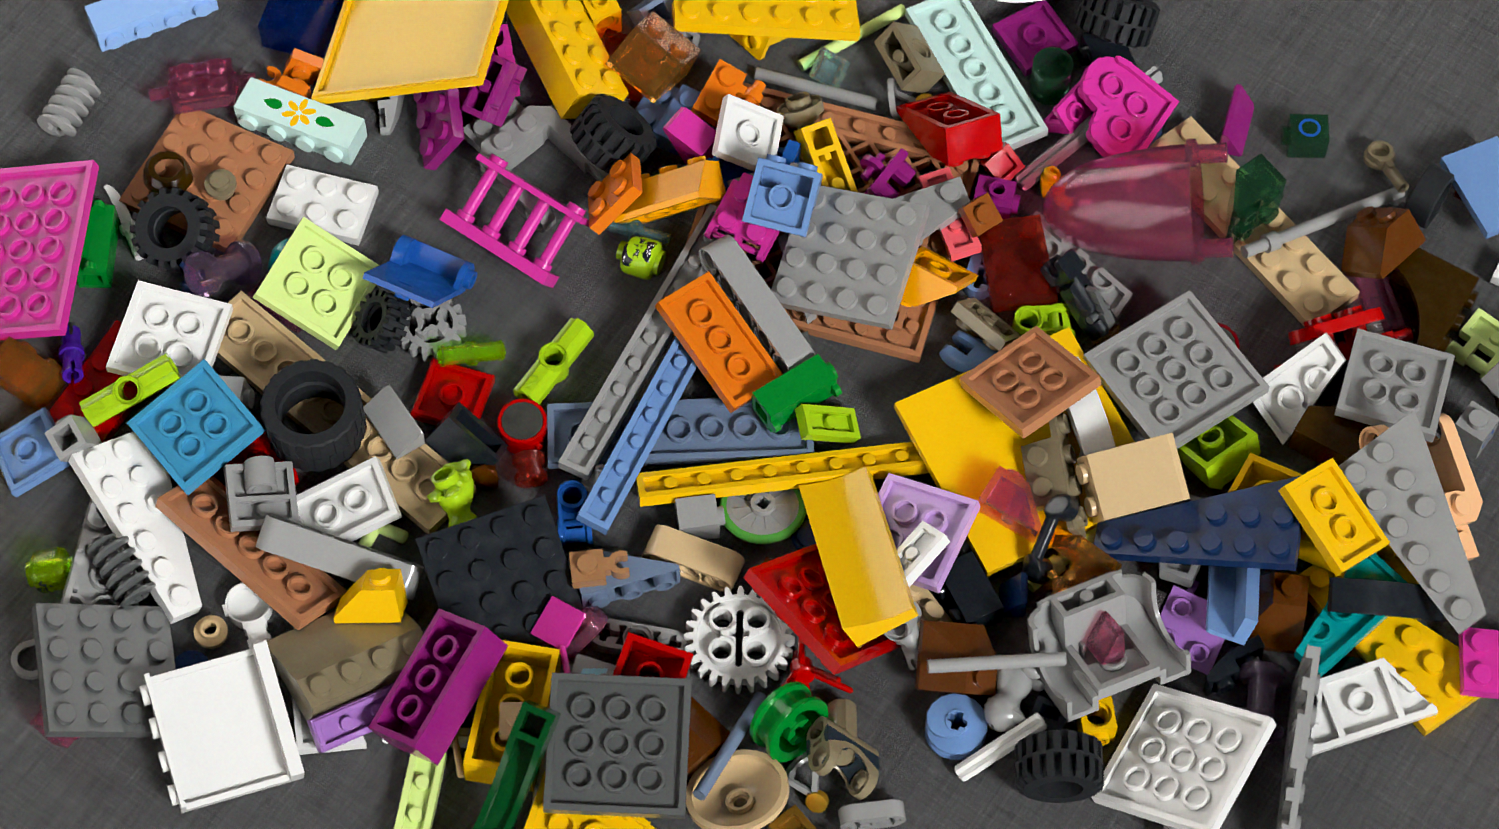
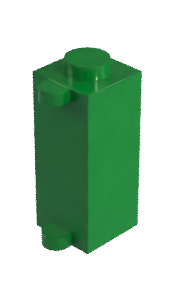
[77,200,120,288]
[752,354,842,433]

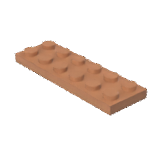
[156,475,347,630]

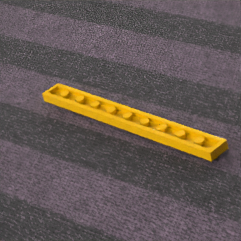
[636,441,929,507]

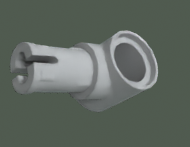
[884,602,922,670]

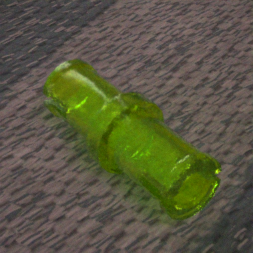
[437,340,506,367]

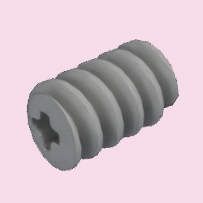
[37,67,101,137]

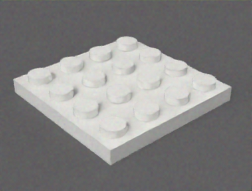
[1091,684,1276,829]

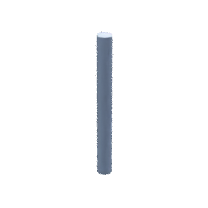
[693,692,767,800]

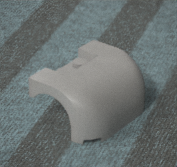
[1027,569,1191,722]

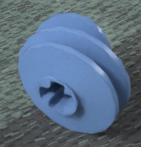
[925,694,988,760]

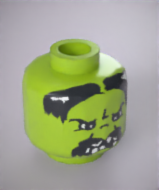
[616,234,666,280]

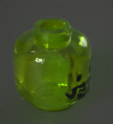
[25,546,74,594]

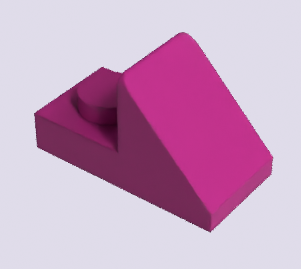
[662,106,716,166]

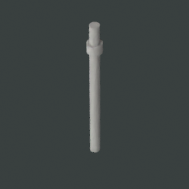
[1240,187,1405,258]

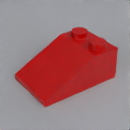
[896,92,1003,167]

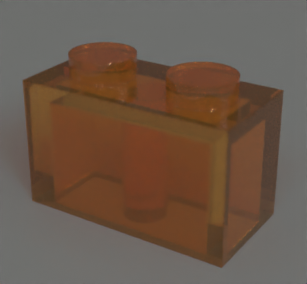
[0,336,66,411]

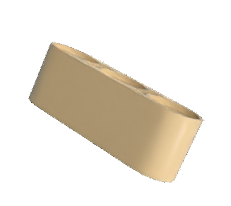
[642,525,745,592]

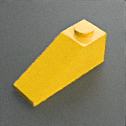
[794,118,858,192]

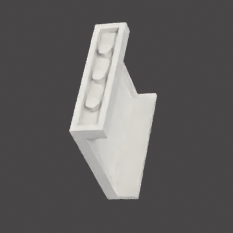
[139,641,305,813]

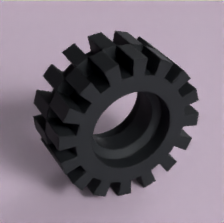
[353,289,411,353]

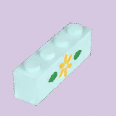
[234,77,368,165]

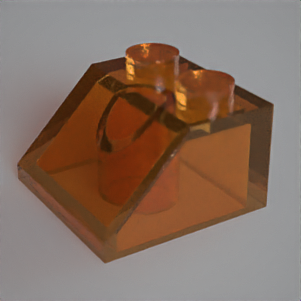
[606,11,701,104]

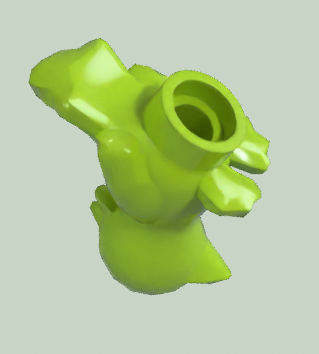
[427,459,477,527]

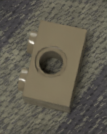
[874,22,945,94]

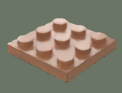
[959,326,1101,439]

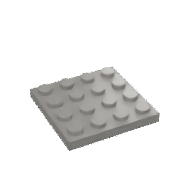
[771,186,930,330]
[1083,290,1270,449]

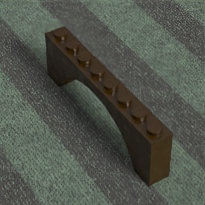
[1288,248,1479,466]

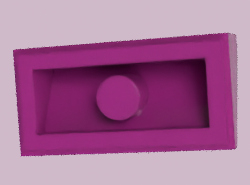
[1219,84,1254,157]

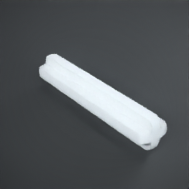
[954,713,1047,781]

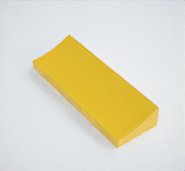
[798,466,918,647]

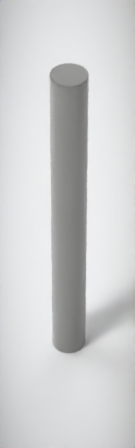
[754,67,878,110]
[927,652,1067,674]

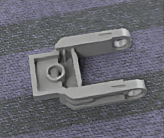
[463,98,608,233]

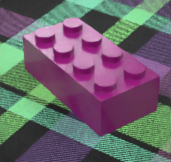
[368,609,508,766]

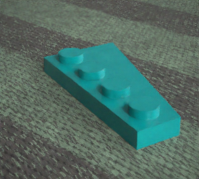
[1294,553,1408,678]

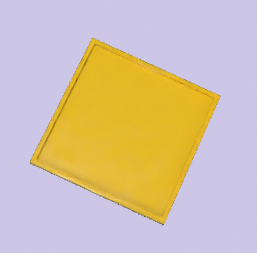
[311,0,509,104]
[894,327,1135,576]

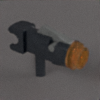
[1040,249,1121,345]

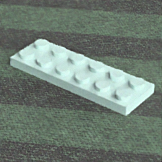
[905,0,1048,150]

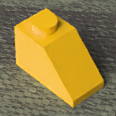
[333,568,408,624]

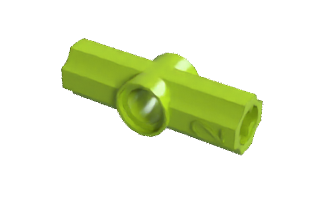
[513,318,594,405]
[79,353,181,427]

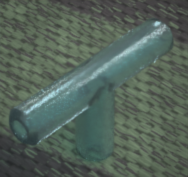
[608,220,672,245]

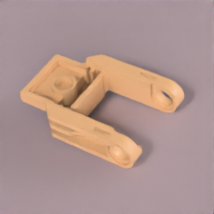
[1359,413,1483,561]

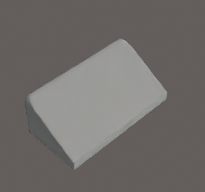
[363,385,425,460]

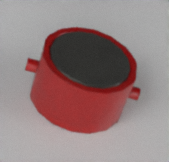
[498,399,548,455]

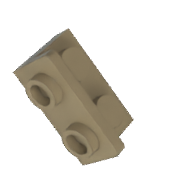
[951,297,1022,351]

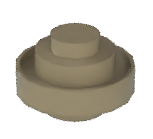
[777,92,824,130]

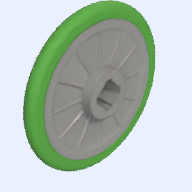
[719,488,806,544]

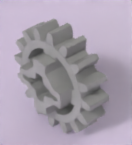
[400,299,467,361]

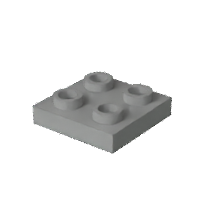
[224,456,299,532]

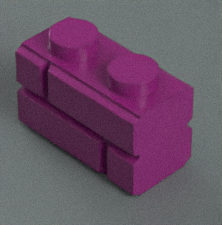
[461,54,527,127]

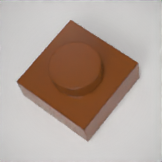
[957,192,1003,237]

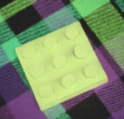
[252,217,380,350]

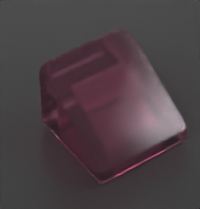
[1086,611,1125,665]

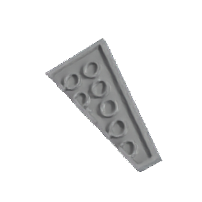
[1339,409,1487,635]

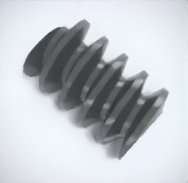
[86,533,156,608]

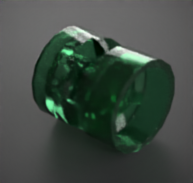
[1029,47,1074,105]

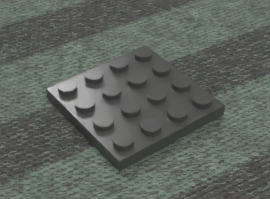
[32,603,176,738]
[543,673,692,819]

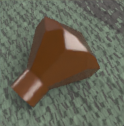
[470,463,500,490]

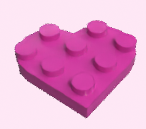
[1078,56,1180,165]

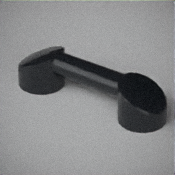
[1023,494,1079,585]

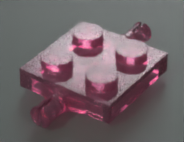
[148,57,256,114]

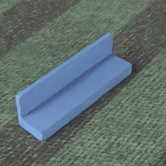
[1206,566,1260,646]

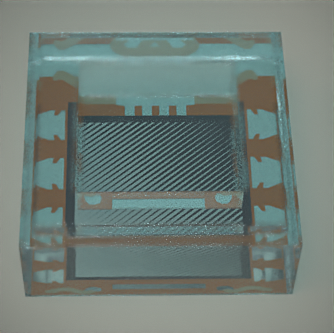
[809,47,850,88]

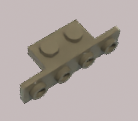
[1021,413,1088,539]

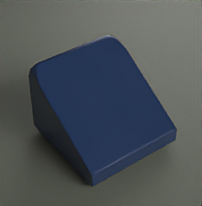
[999,572,1028,618]

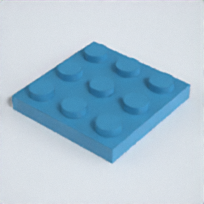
[127,359,266,495]

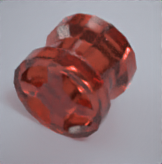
[512,449,548,488]

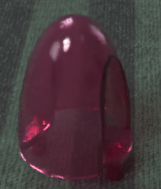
[1042,138,1234,265]

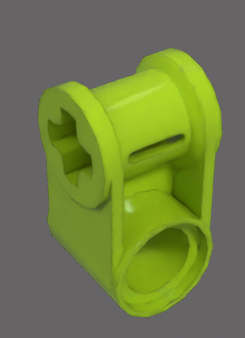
[1012,303,1076,338]

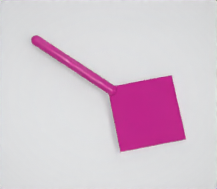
[530,596,587,673]

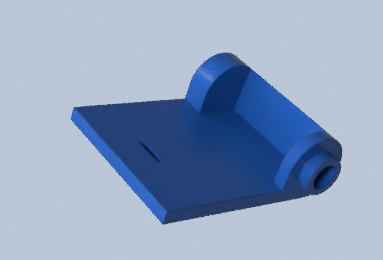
[362,235,477,308]

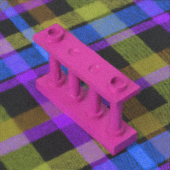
[439,153,589,288]

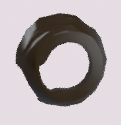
[143,151,194,194]

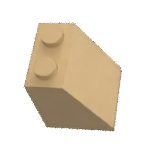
[1076,432,1190,524]

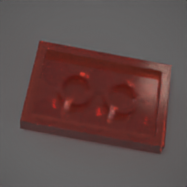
[978,214,1058,313]

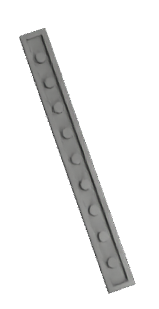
[558,204,731,481]

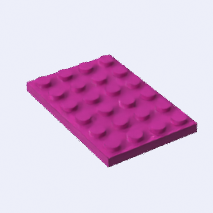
[0,160,99,341]

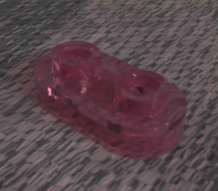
[550,606,608,665]

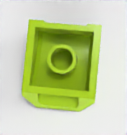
[1177,415,1261,490]

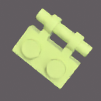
[1446,308,1499,379]

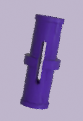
[58,325,85,384]

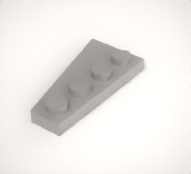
[1004,210,1133,320]

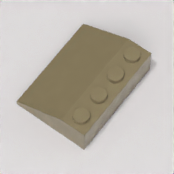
[267,611,424,720]

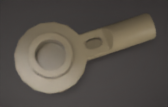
[1363,141,1409,193]

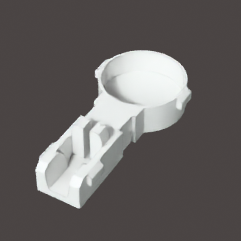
[222,582,279,676]

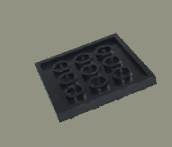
[415,495,588,644]

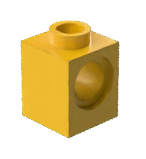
[581,0,622,39]
[1076,695,1118,746]

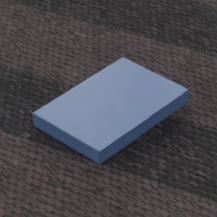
[1439,136,1499,239]

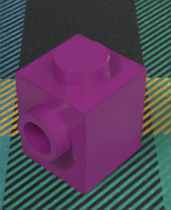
[974,174,1021,225]

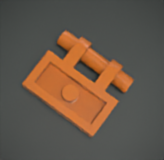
[691,59,766,128]

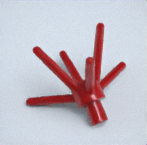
[780,639,854,694]

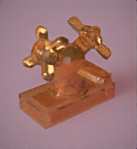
[1044,535,1122,596]

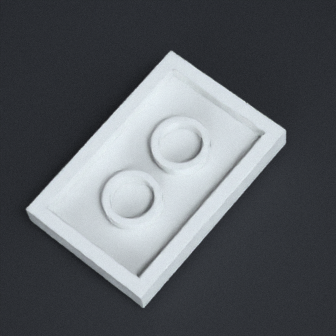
[266,165,379,246]
[296,456,402,542]

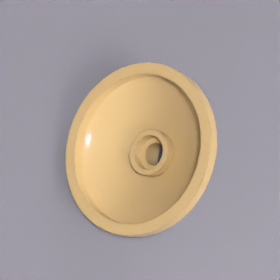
[686,749,790,829]

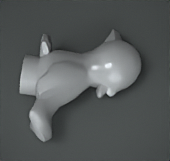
[984,667,1044,732]

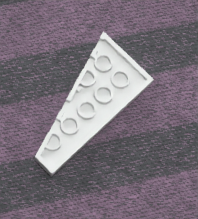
[68,431,202,624]

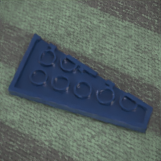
[1092,475,1302,571]

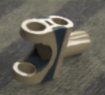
[806,699,879,800]

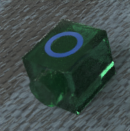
[1281,114,1330,158]

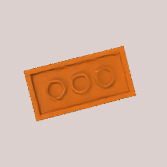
[655,271,783,413]

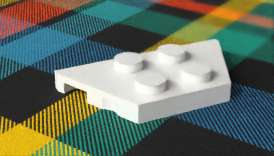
[1311,658,1438,756]

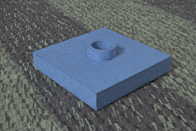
[0,407,70,497]

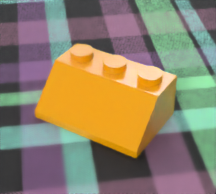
[614,156,726,224]

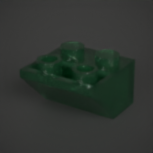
[1225,153,1287,246]

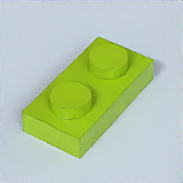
[795,404,861,444]

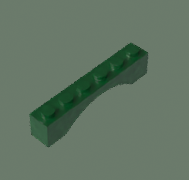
[473,700,561,829]

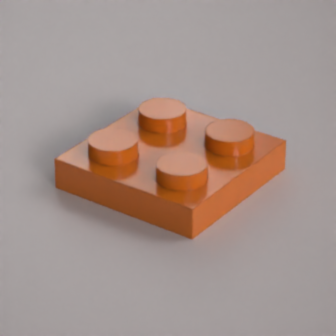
[588,153,643,235]

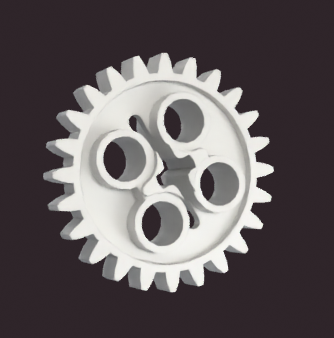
[684,586,795,694]

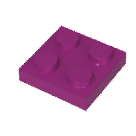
[992,0,1079,77]

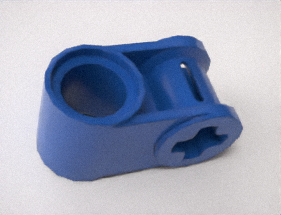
[557,480,593,548]

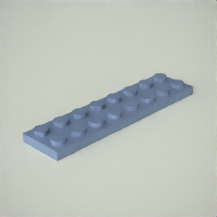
[547,398,814,469]

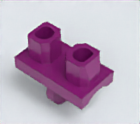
[860,148,916,199]

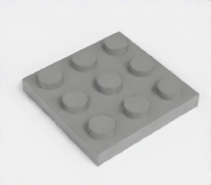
[1334,328,1455,442]

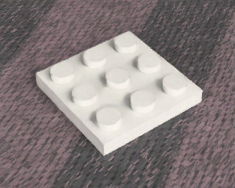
[106,280,233,388]

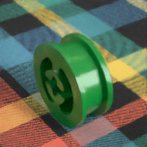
[750,682,828,762]

